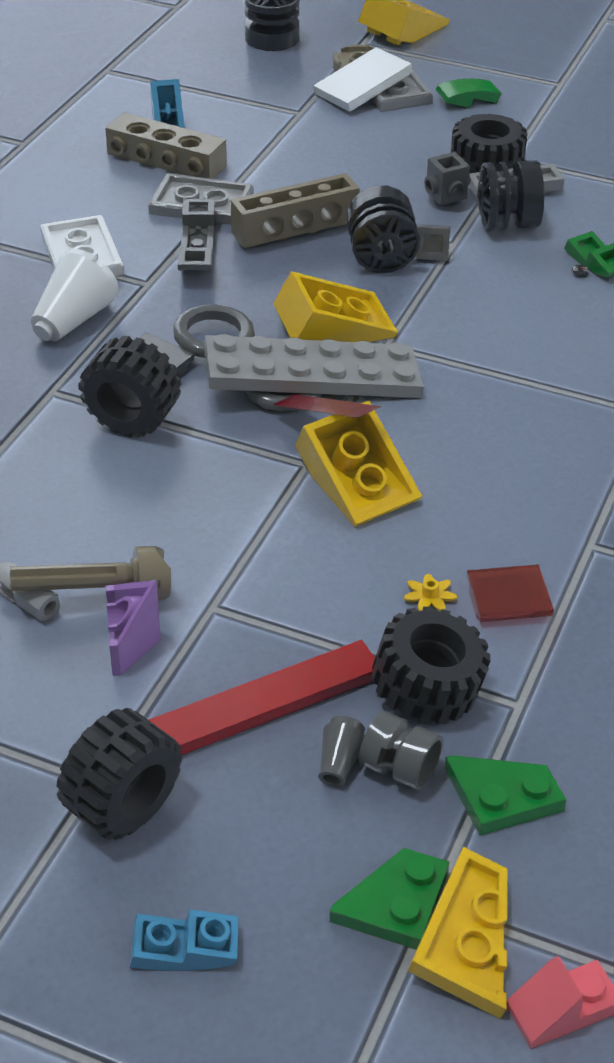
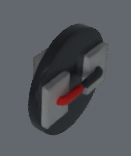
[572,265,588,276]

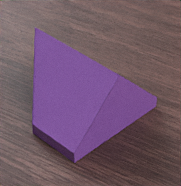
[105,580,161,676]

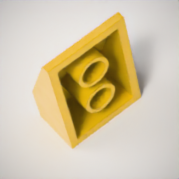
[358,0,450,45]
[273,271,398,342]
[295,400,423,527]

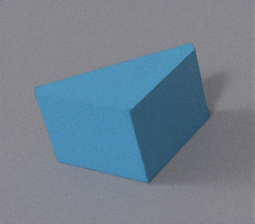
[150,79,185,128]

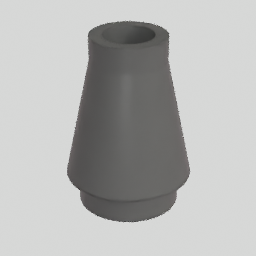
[318,716,365,787]

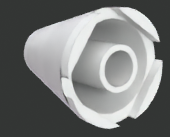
[31,249,119,342]

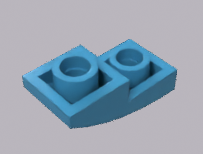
[129,909,239,971]

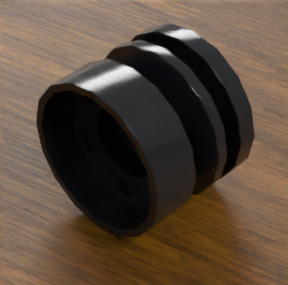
[245,0,300,51]
[477,160,544,230]
[347,185,420,273]

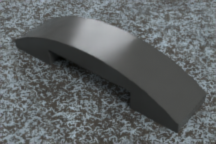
[178,199,215,270]

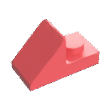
[507,956,614,1049]

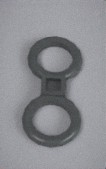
[173,304,323,412]

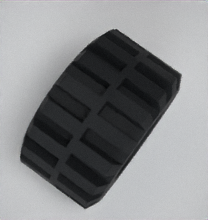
[451,114,527,173]
[78,336,181,437]
[371,607,491,725]
[56,708,182,840]

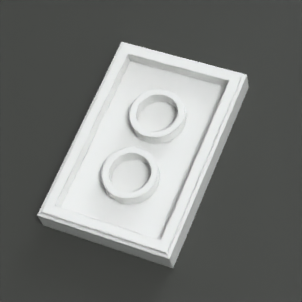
[313,47,413,112]
[40,215,124,276]

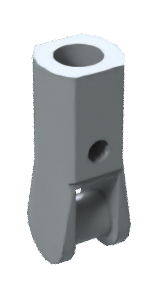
[0,562,61,622]

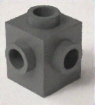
[424,152,471,205]

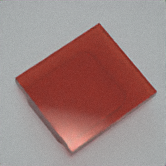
[467,564,554,622]

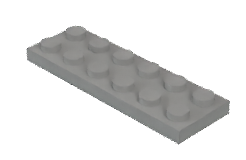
[204,334,424,398]

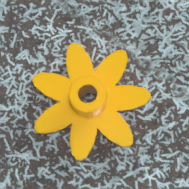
[404,574,457,612]

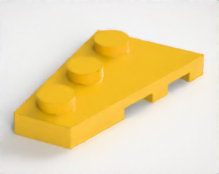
[407,847,508,1019]

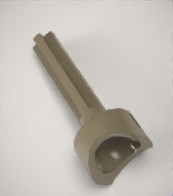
[9,546,171,601]

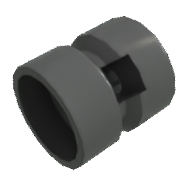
[359,710,444,791]

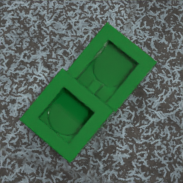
[436,78,502,108]
[564,231,614,278]

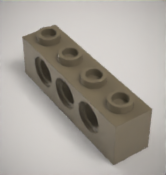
[105,112,227,179]
[230,173,360,248]

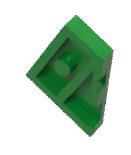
[444,755,567,836]
[329,848,450,950]

